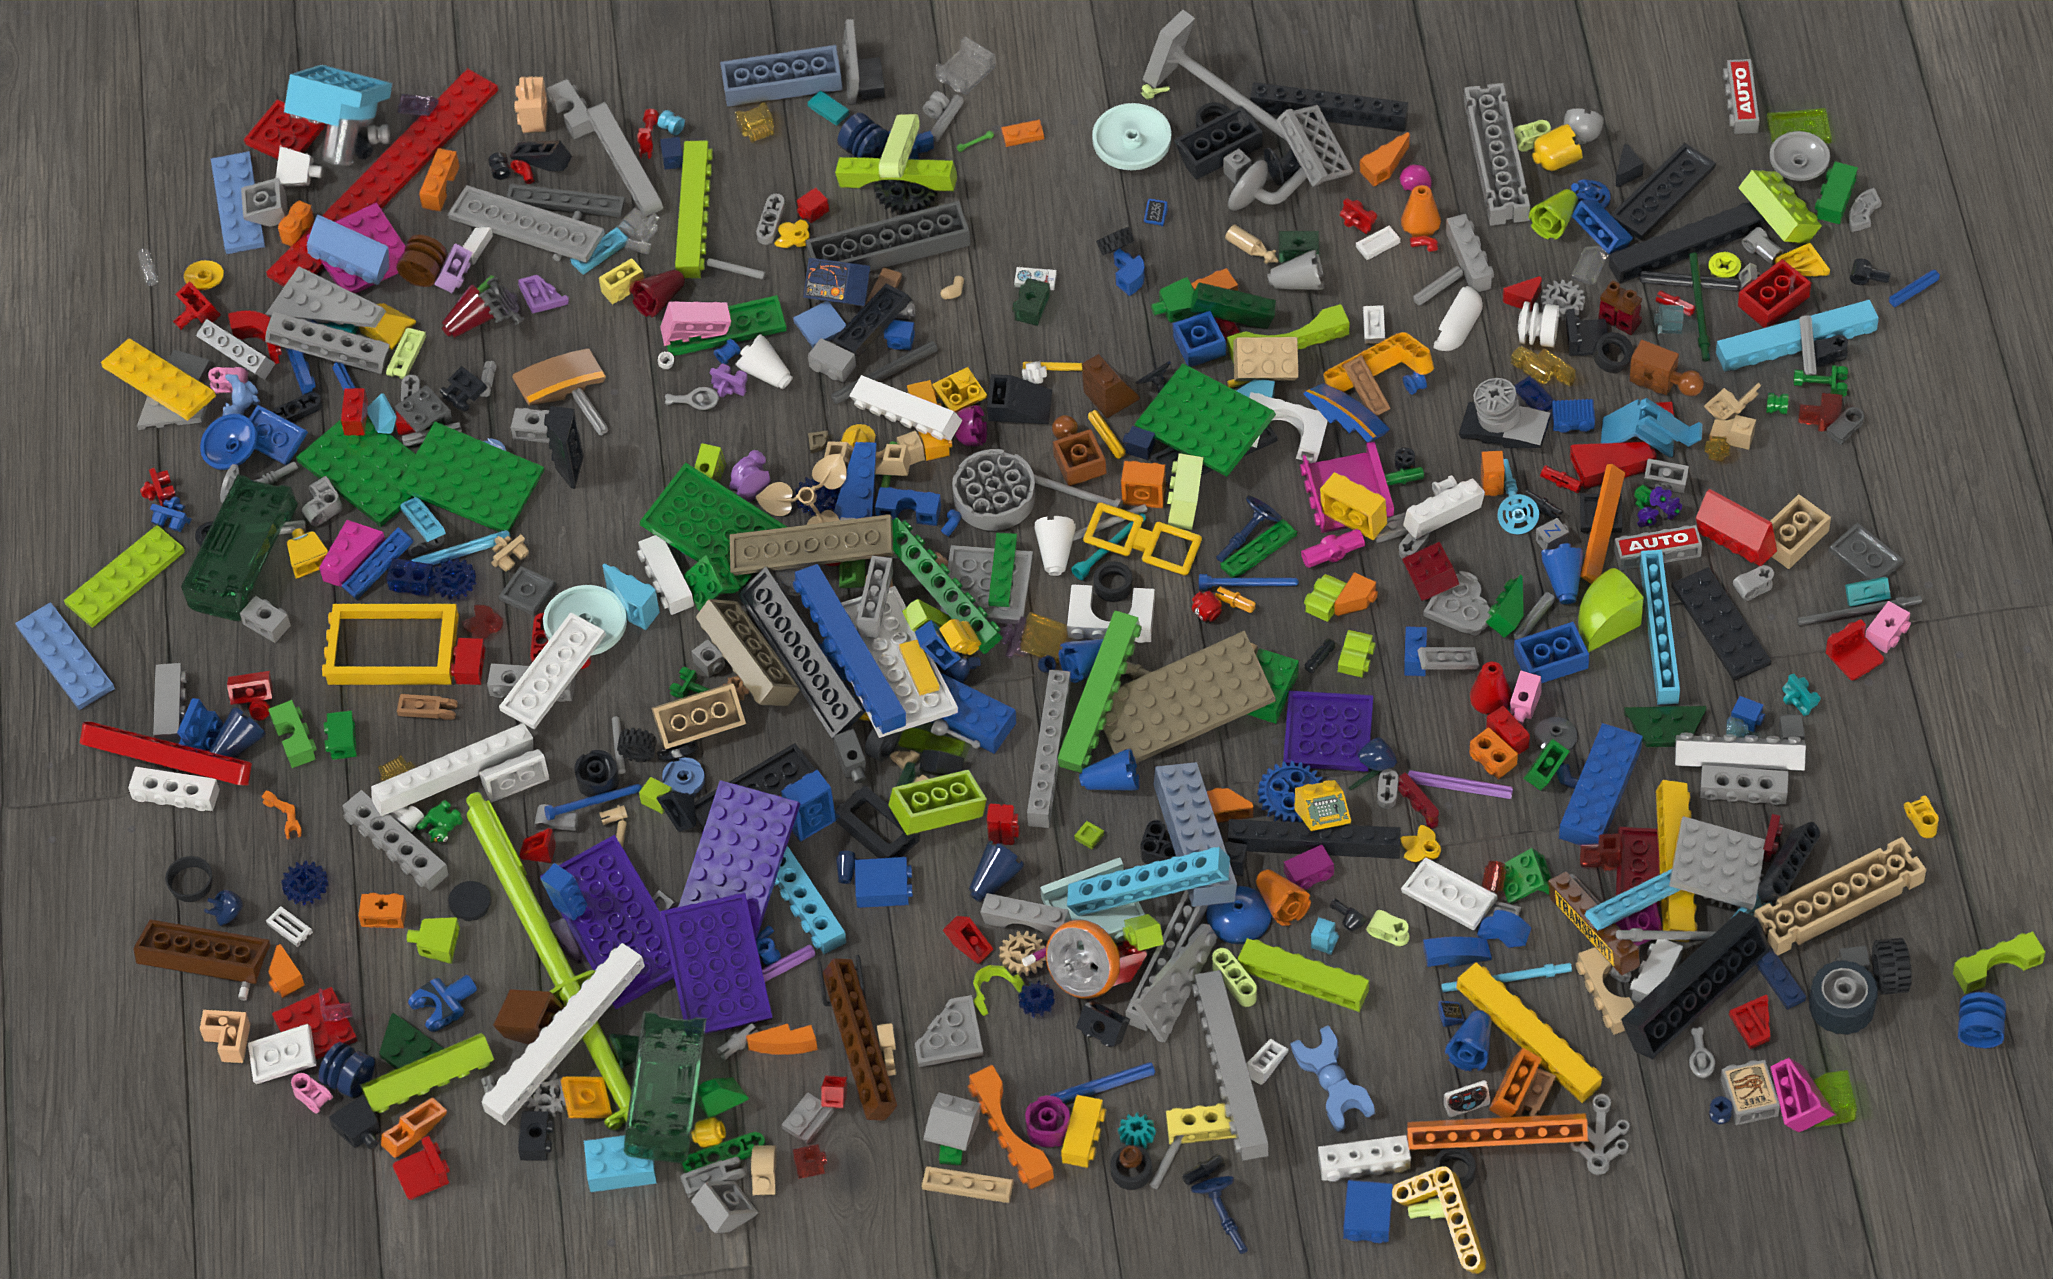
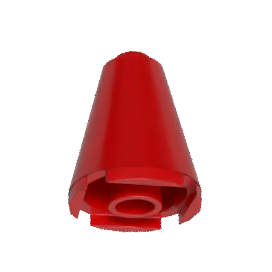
[1470,661,1512,715]

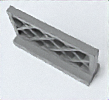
[1276,105,1354,187]

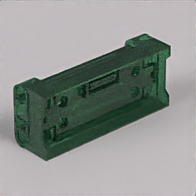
[181,474,298,621]
[624,1011,707,1163]

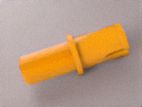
[1215,586,1256,613]

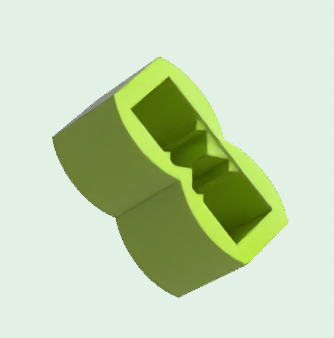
[1304,574,1347,622]
[1338,630,1376,677]

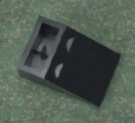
[987,374,1052,424]

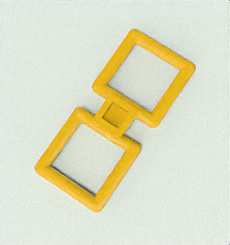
[1083,502,1202,576]

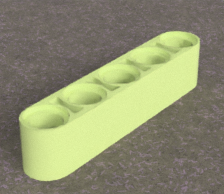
[879,114,919,178]

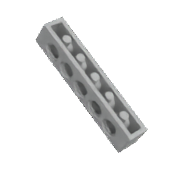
[265,312,390,374]
[342,790,449,891]

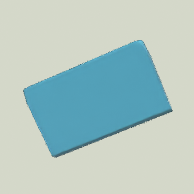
[367,394,397,434]

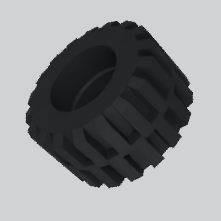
[1872,938,1912,995]

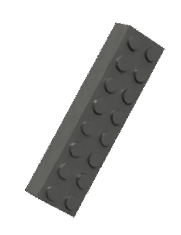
[806,201,971,271]

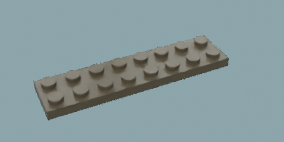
[730,515,894,575]

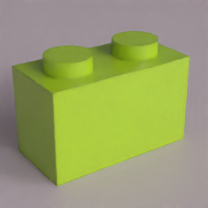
[1122,914,1164,951]

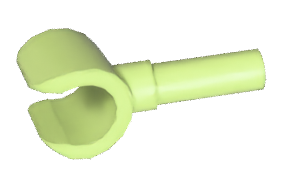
[1141,84,1170,100]

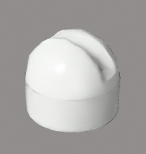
[658,352,674,370]

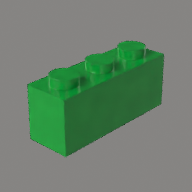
[1815,162,1858,225]

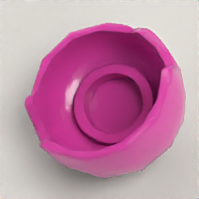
[1400,165,1432,191]

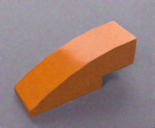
[746,1024,818,1055]
[381,1097,447,1158]

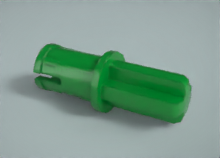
[1384,467,1424,486]

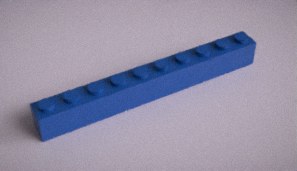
[793,564,906,734]

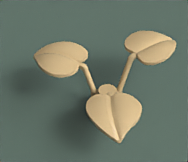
[756,454,847,525]

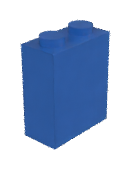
[855,857,913,908]
[1344,1180,1393,1243]

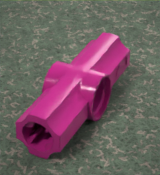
[1301,529,1365,568]

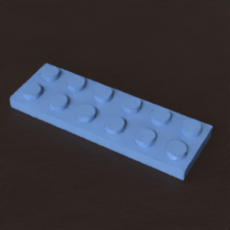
[211,152,265,254]
[15,602,115,710]

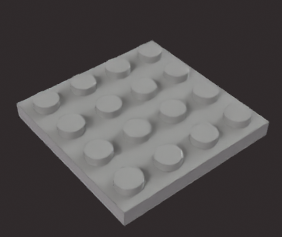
[941,545,1033,625]
[1669,816,1765,910]

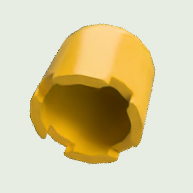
[1532,124,1583,171]

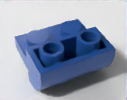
[177,698,223,751]

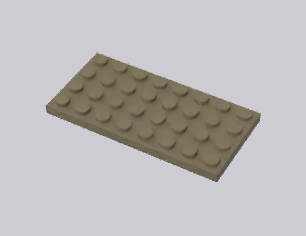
[1104,631,1276,763]

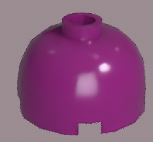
[954,405,987,447]

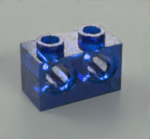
[386,558,435,596]

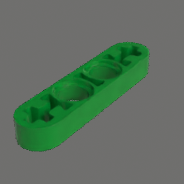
[682,1132,766,1173]

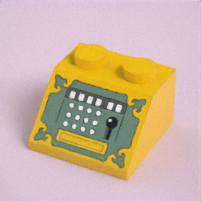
[1295,780,1351,831]

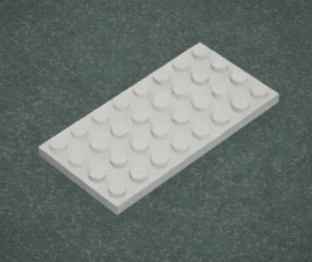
[841,586,958,738]

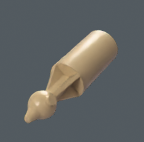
[1225,225,1279,264]

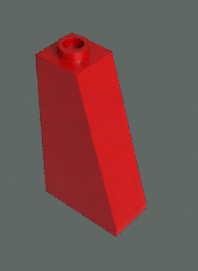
[1570,442,1657,489]

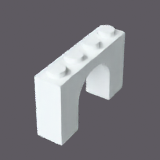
[1249,392,1328,463]
[1067,585,1155,643]

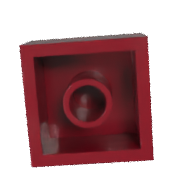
[1402,542,1460,601]

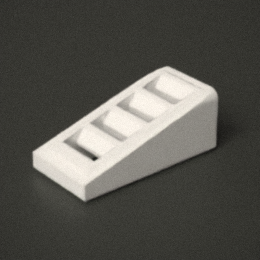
[1246,1039,1288,1085]

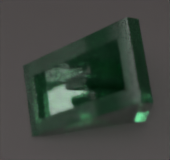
[609,1034,652,1068]

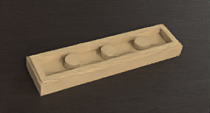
[922,1166,1014,1203]

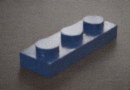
[1755,947,1806,1010]

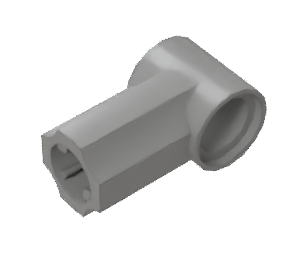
[1742,227,1784,264]
[534,804,578,832]

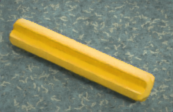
[1088,410,1126,459]

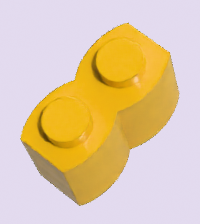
[939,619,981,655]

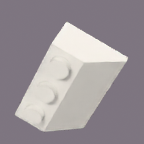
[479,749,550,803]

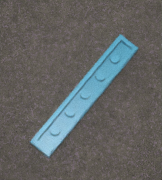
[1585,869,1681,931]

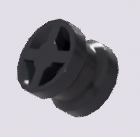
[1395,447,1415,471]

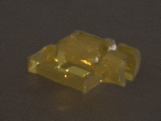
[1511,346,1576,387]

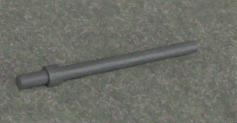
[1797,595,1922,626]

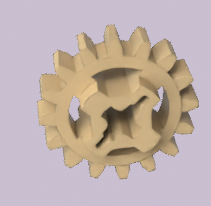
[999,931,1046,976]

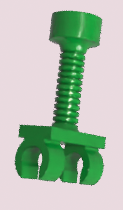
[1793,365,1848,397]
[669,667,710,698]

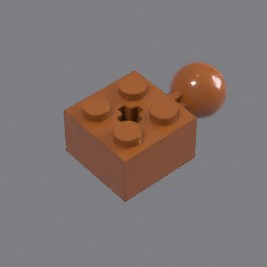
[1630,339,1704,396]
[1052,415,1106,486]

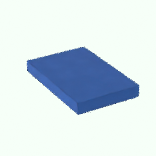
[249,405,308,466]

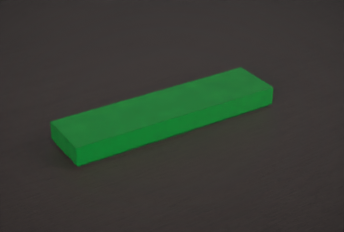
[1220,519,1297,578]

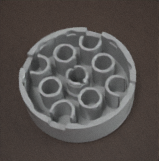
[953,449,1036,531]

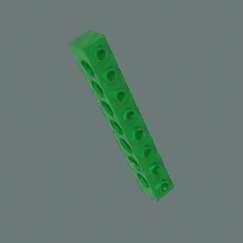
[892,517,1003,654]

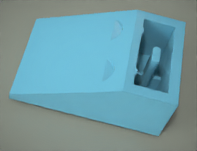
[602,564,660,630]

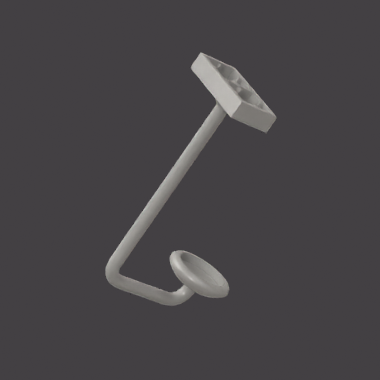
[1143,10,1319,211]

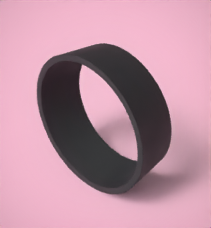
[165,856,212,902]

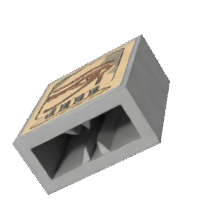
[1721,1060,1780,1125]

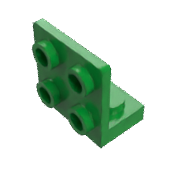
[683,553,740,611]
[1497,848,1552,904]

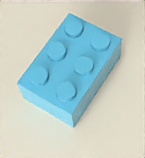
[584,1132,656,1192]

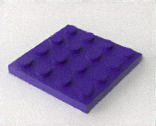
[1283,691,1373,772]

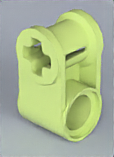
[1513,120,1551,151]
[1366,910,1409,946]

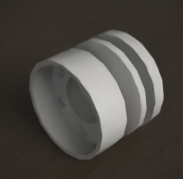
[1473,378,1521,433]

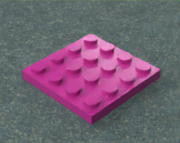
[307,203,405,294]

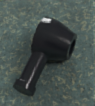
[1330,898,1366,932]

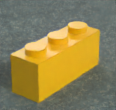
[1061,1095,1106,1168]

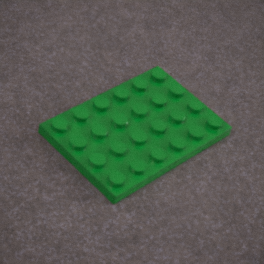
[1134,363,1276,477]
[296,417,416,527]
[398,422,544,532]
[639,462,787,590]

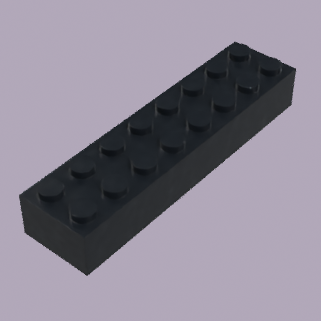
[1621,911,1771,1059]

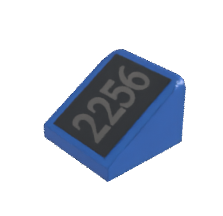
[1144,199,1168,226]
[1438,1001,1465,1027]

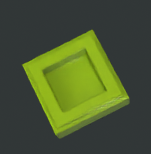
[1074,821,1104,849]

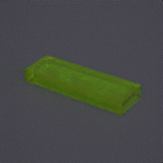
[899,727,966,757]

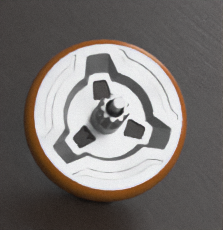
[1046,920,1120,999]

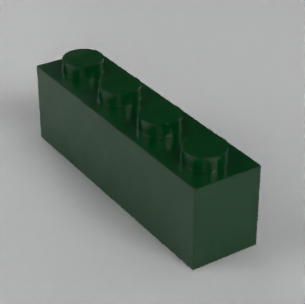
[1191,282,1276,329]

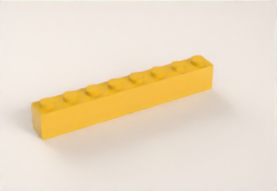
[1656,780,1697,943]
[1456,962,1602,1103]

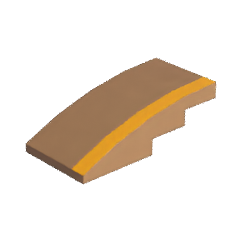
[512,348,606,405]

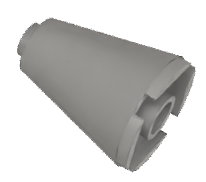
[1268,250,1324,290]

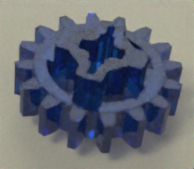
[795,477,839,516]
[431,557,476,600]
[281,860,329,905]

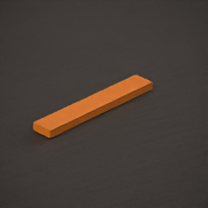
[1580,464,1625,584]

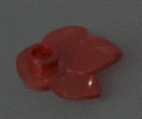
[462,605,503,639]

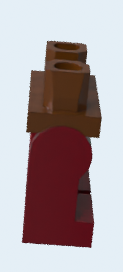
[1598,280,1642,336]

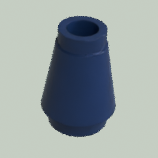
[836,851,857,884]

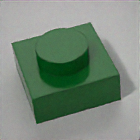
[939,1145,963,1165]

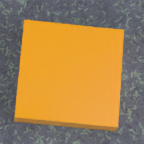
[561,1077,612,1118]

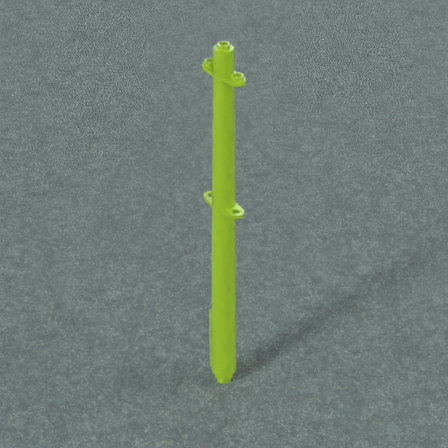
[466,792,661,1136]

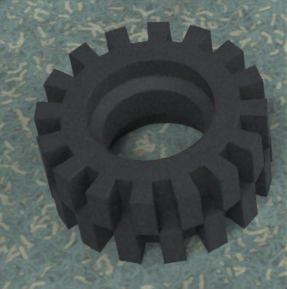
[1096,227,1135,256]
[617,728,657,762]

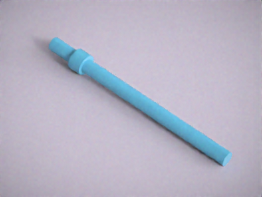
[1441,963,1572,992]

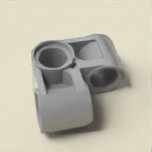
[302,476,343,526]

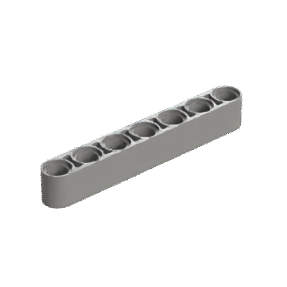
[586,102,663,217]

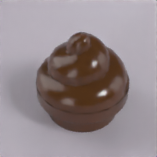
[1120,1146,1142,1168]

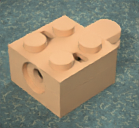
[515,76,548,133]

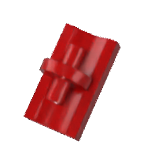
[1339,198,1377,234]
[140,468,176,507]

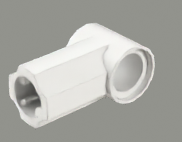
[389,806,424,833]

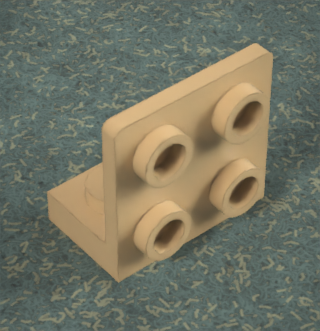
[1704,383,1761,420]

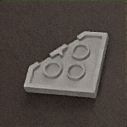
[915,995,983,1067]

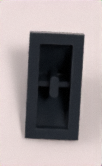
[1615,144,1644,187]
[919,750,965,776]
[656,791,696,832]

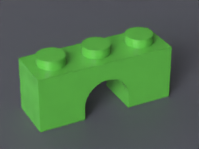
[268,700,317,768]

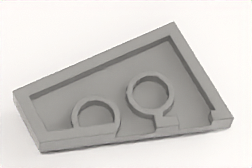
[137,396,207,430]

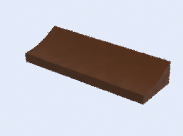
[133,919,270,984]

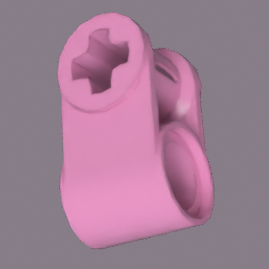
[208,367,248,393]
[291,1073,333,1114]

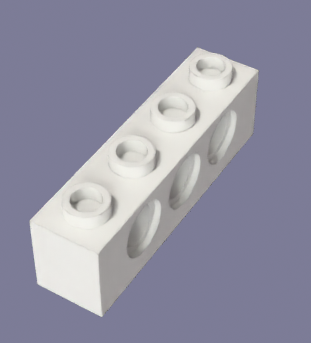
[128,767,220,811]

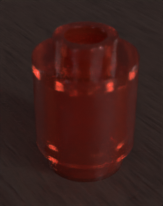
[1481,860,1506,894]

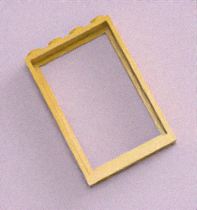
[322,604,459,685]

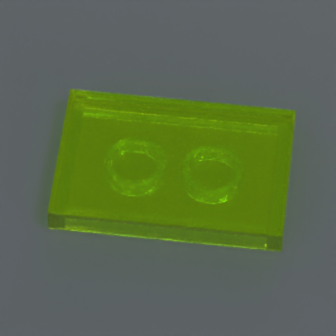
[1766,108,1832,144]

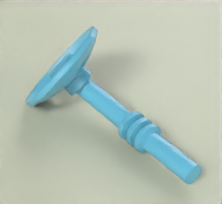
[1498,459,1539,534]

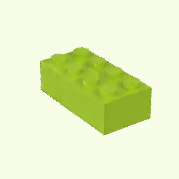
[1738,170,1822,243]
[889,770,987,835]

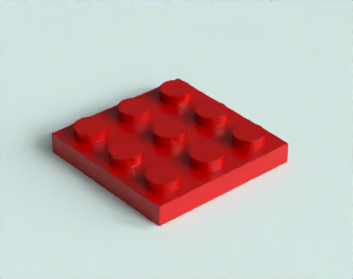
[244,99,326,159]
[272,987,358,1060]

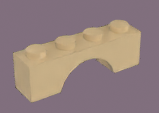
[824,442,911,476]
[1576,947,1634,1035]

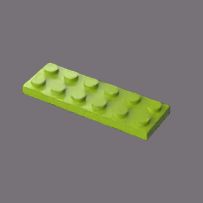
[64,525,185,628]

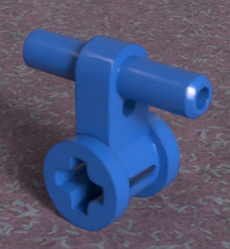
[756,926,781,966]

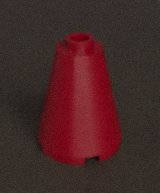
[629,270,685,317]
[441,284,495,338]

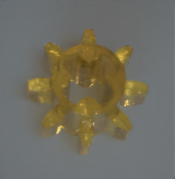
[1705,436,1731,461]

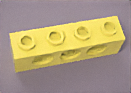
[1166,1103,1236,1145]

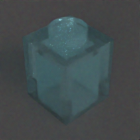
[1654,305,1684,334]

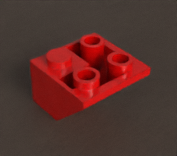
[1113,941,1147,986]

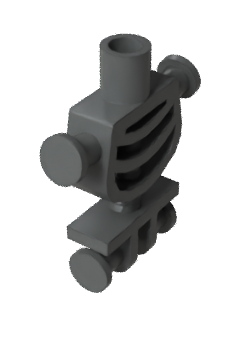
[478,277,525,325]

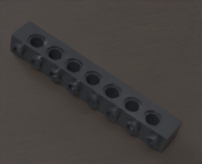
[1250,82,1408,132]

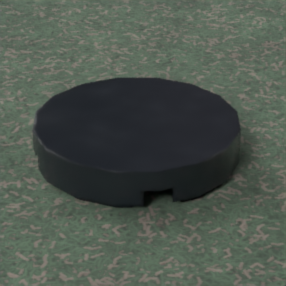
[448,881,492,921]

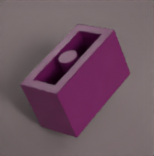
[1284,845,1334,890]

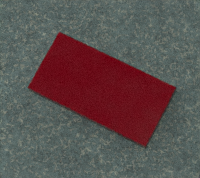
[1616,827,1660,907]

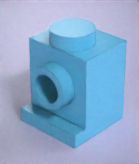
[1311,918,1339,955]

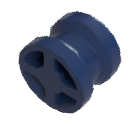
[1709,1097,1732,1124]

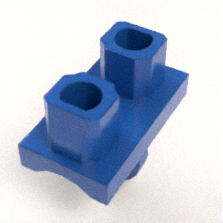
[150,496,191,532]

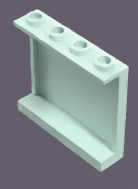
[1040,857,1145,949]

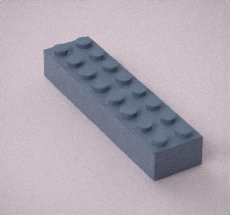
[1153,762,1237,907]

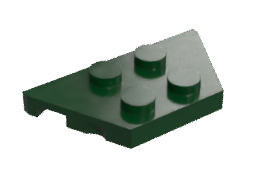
[1624,706,1707,747]
[379,1013,444,1069]

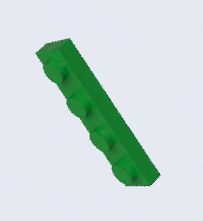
[988,533,1017,607]

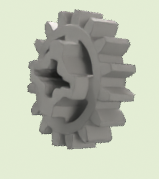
[1541,280,1585,320]
[524,1073,566,1117]

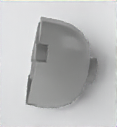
[1564,109,1604,144]

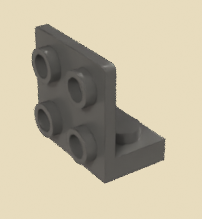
[395,385,453,433]

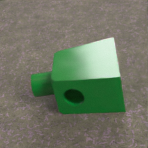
[1151,277,1199,323]

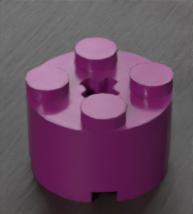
[1025,1096,1070,1147]

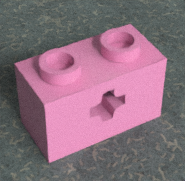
[1865,601,1911,653]

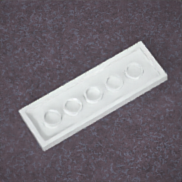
[499,613,606,729]

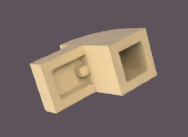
[751,1146,777,1195]

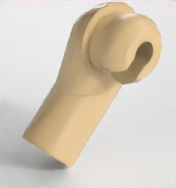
[940,276,964,299]

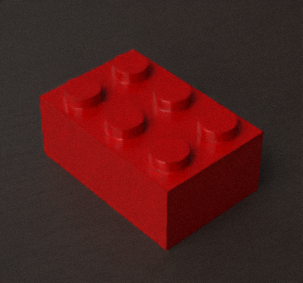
[1738,259,1811,328]

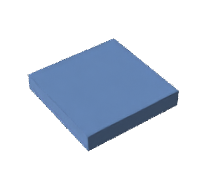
[793,301,846,348]

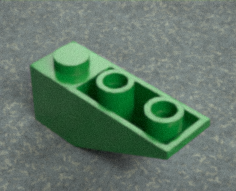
[1486,574,1524,638]

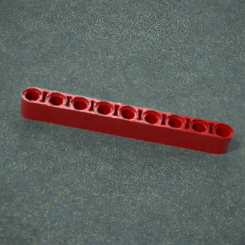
[79,722,252,785]

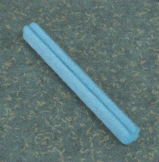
[411,530,510,570]

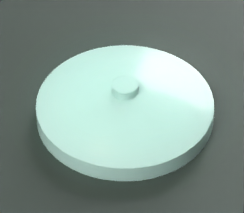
[1093,103,1171,170]
[543,585,627,656]

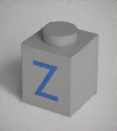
[1536,518,1569,550]

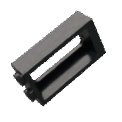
[835,785,920,859]

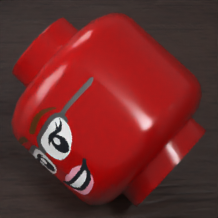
[1192,591,1223,622]

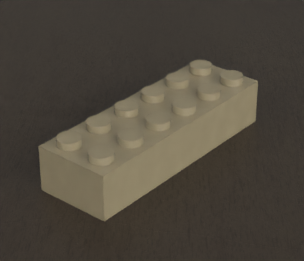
[696,599,800,706]

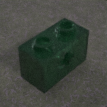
[1279,231,1319,262]
[1012,278,1051,326]

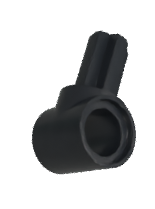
[1850,258,1891,285]

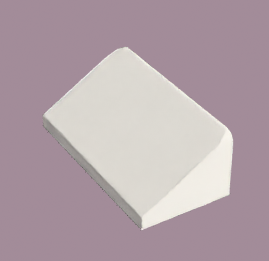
[463,227,493,265]

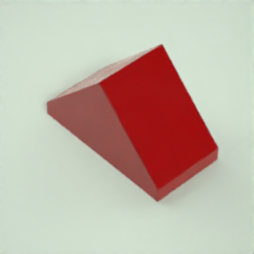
[1503,276,1542,311]
[519,828,556,863]

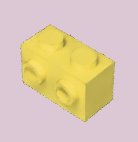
[599,258,644,304]

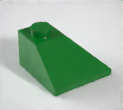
[694,1077,749,1118]

